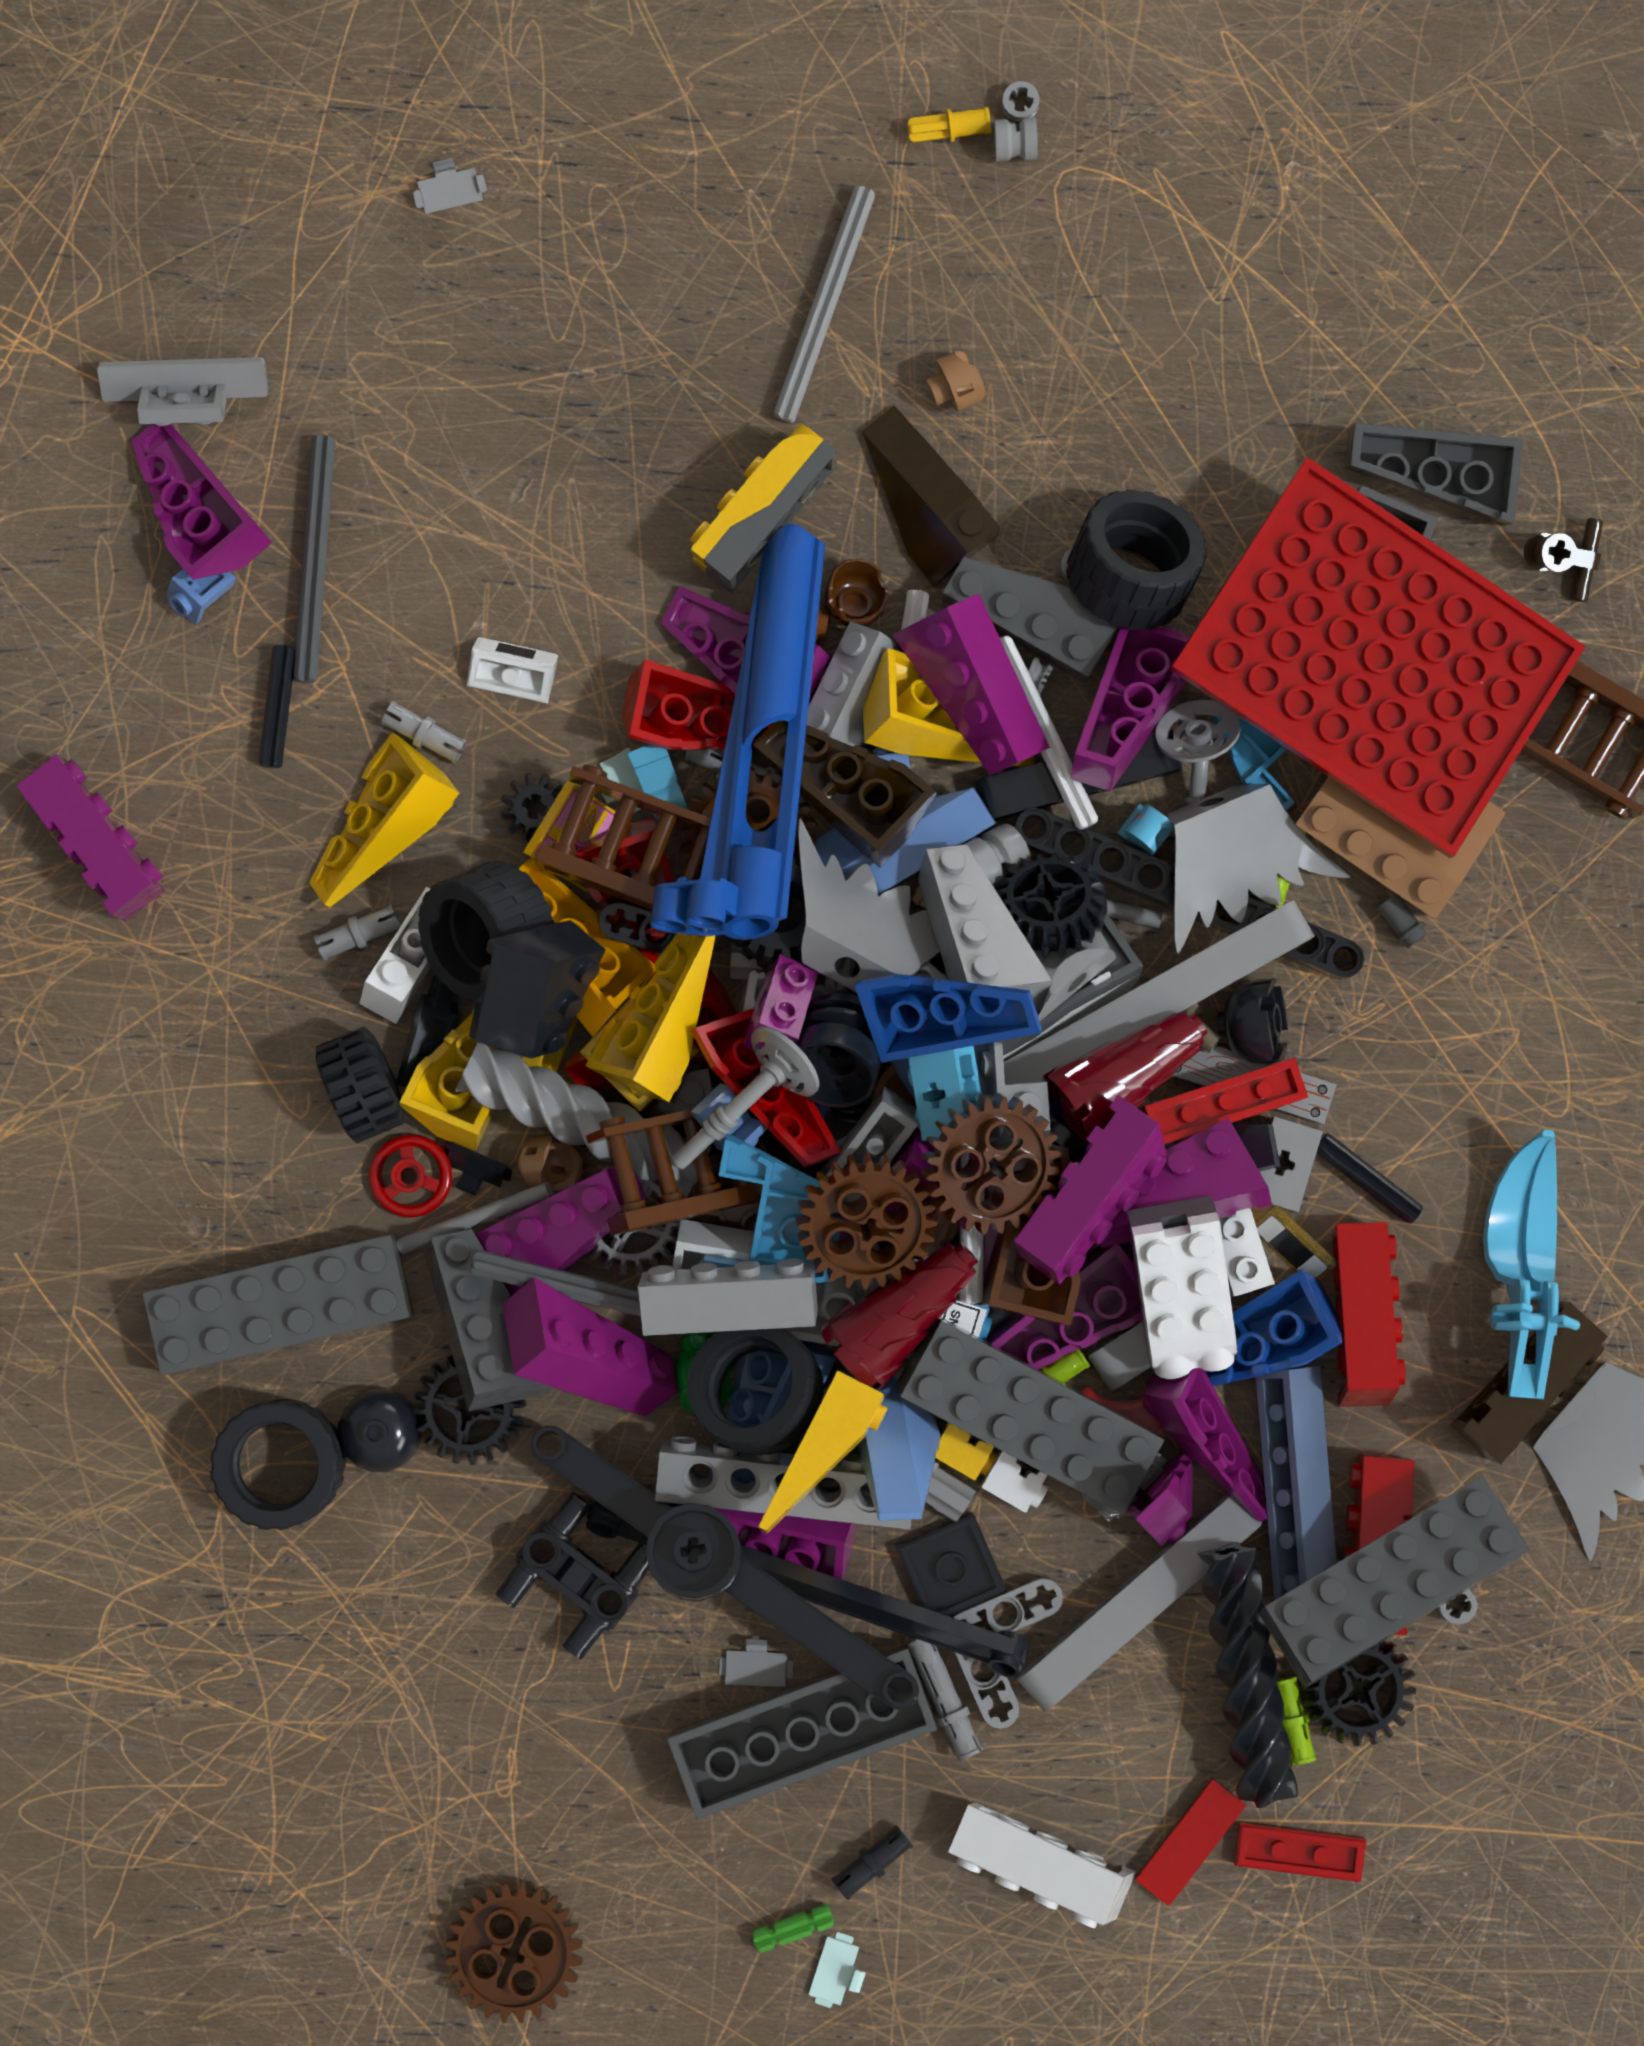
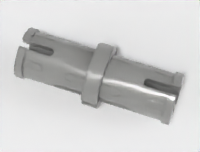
[381,701,467,764]
[314,904,401,961]

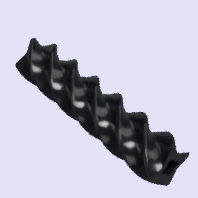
[1197,1542,1298,1808]

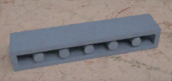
[1256,1366,1337,1601]

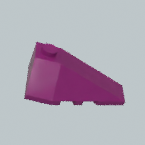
[131,424,273,580]
[661,586,832,703]
[1127,1448,1193,1546]
[680,1504,856,1580]

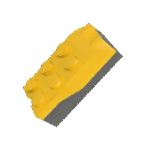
[690,423,837,594]

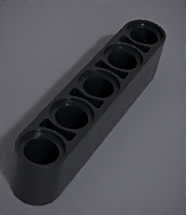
[974,729,1183,821]

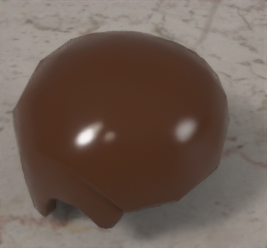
[825,558,889,626]

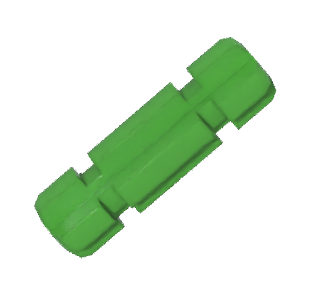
[752,1904,834,1953]

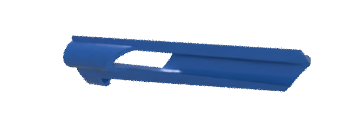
[650,524,825,940]

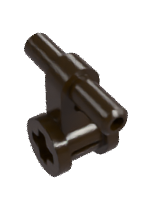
[1524,518,1603,603]

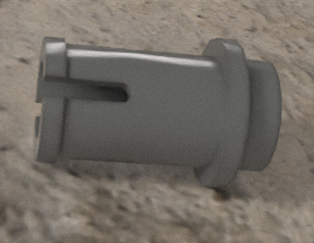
[1376,894,1427,949]

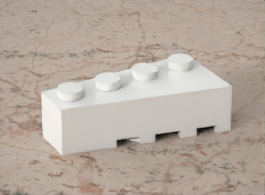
[948,1803,1136,1928]

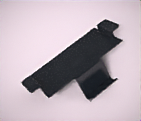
[444,1142,513,1196]

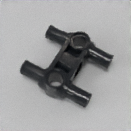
[495,1491,650,1660]

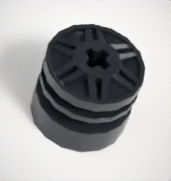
[790,992,881,1108]

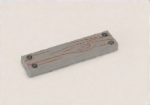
[1172,1046,1337,1125]

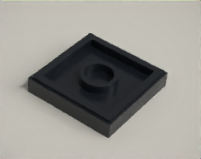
[896,1513,1007,1617]

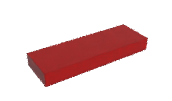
[1134,1777,1247,1906]
[1234,1821,1366,1882]

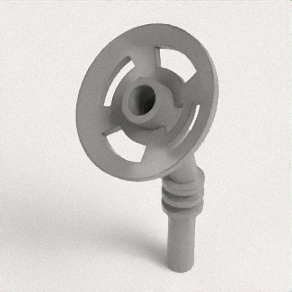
[1156,699,1240,807]
[672,1027,819,1169]

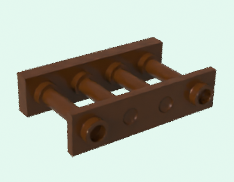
[1520,660,1644,820]
[536,764,713,911]
[586,1092,763,1236]

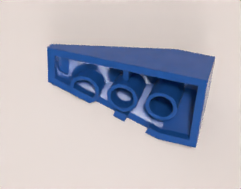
[855,974,1042,1063]
[1204,1270,1342,1387]

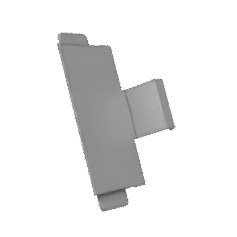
[413,158,487,214]
[719,1639,793,1687]

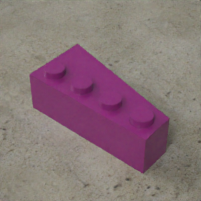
[16,755,165,921]
[1099,1118,1272,1249]
[503,1277,678,1417]

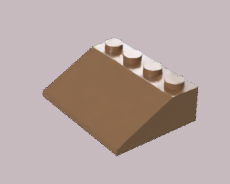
[1295,776,1506,920]

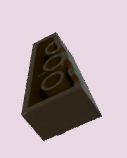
[1450,1301,1608,1464]

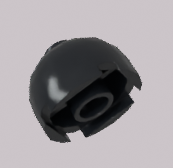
[1217,978,1288,1063]
[338,1388,423,1473]

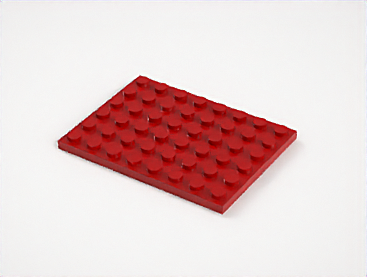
[1169,457,1586,858]

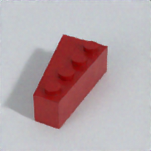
[1332,1222,1406,1407]
[1342,1454,1415,1636]

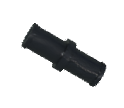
[831,1825,913,1900]

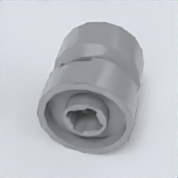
[961,823,1031,889]

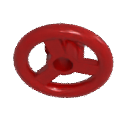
[369,1134,453,1218]

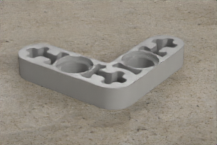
[952,1577,1063,1729]

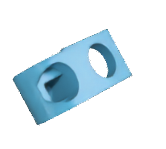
[627,744,688,822]
[1116,804,1175,856]

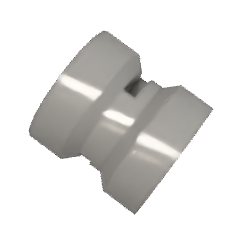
[994,118,1038,162]

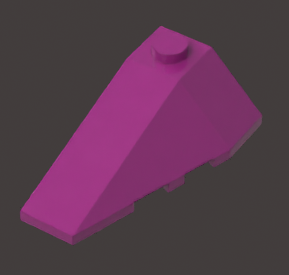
[1144,1368,1267,1522]

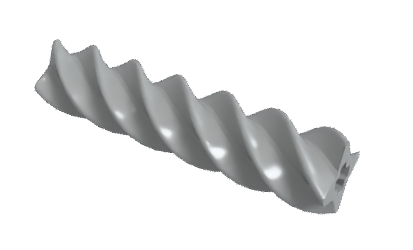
[455,1042,712,1199]

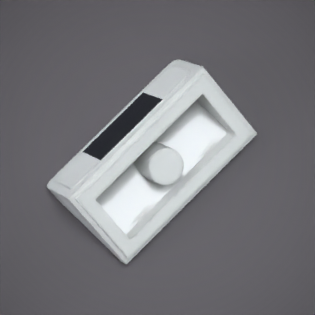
[466,637,558,704]

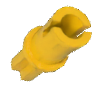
[907,107,991,143]

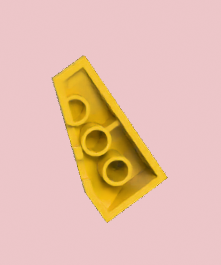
[863,648,1034,767]
[585,934,716,1102]
[399,1009,495,1152]

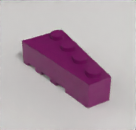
[892,593,1050,775]
[1070,626,1190,791]
[1014,1095,1167,1285]
[476,1166,647,1296]
[985,1244,1142,1369]

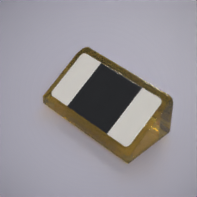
[1255,1206,1337,1280]

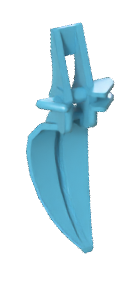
[1483,1129,1580,1400]

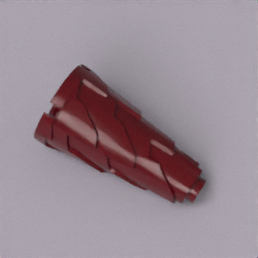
[1042,1012,1207,1146]
[819,1242,978,1391]

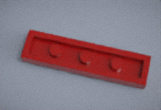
[1139,1058,1309,1145]

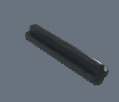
[258,645,295,769]
[1317,1134,1423,1224]

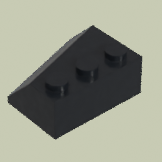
[469,920,606,1059]

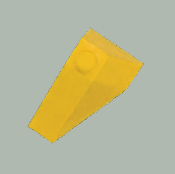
[309,732,460,907]
[758,1371,888,1534]

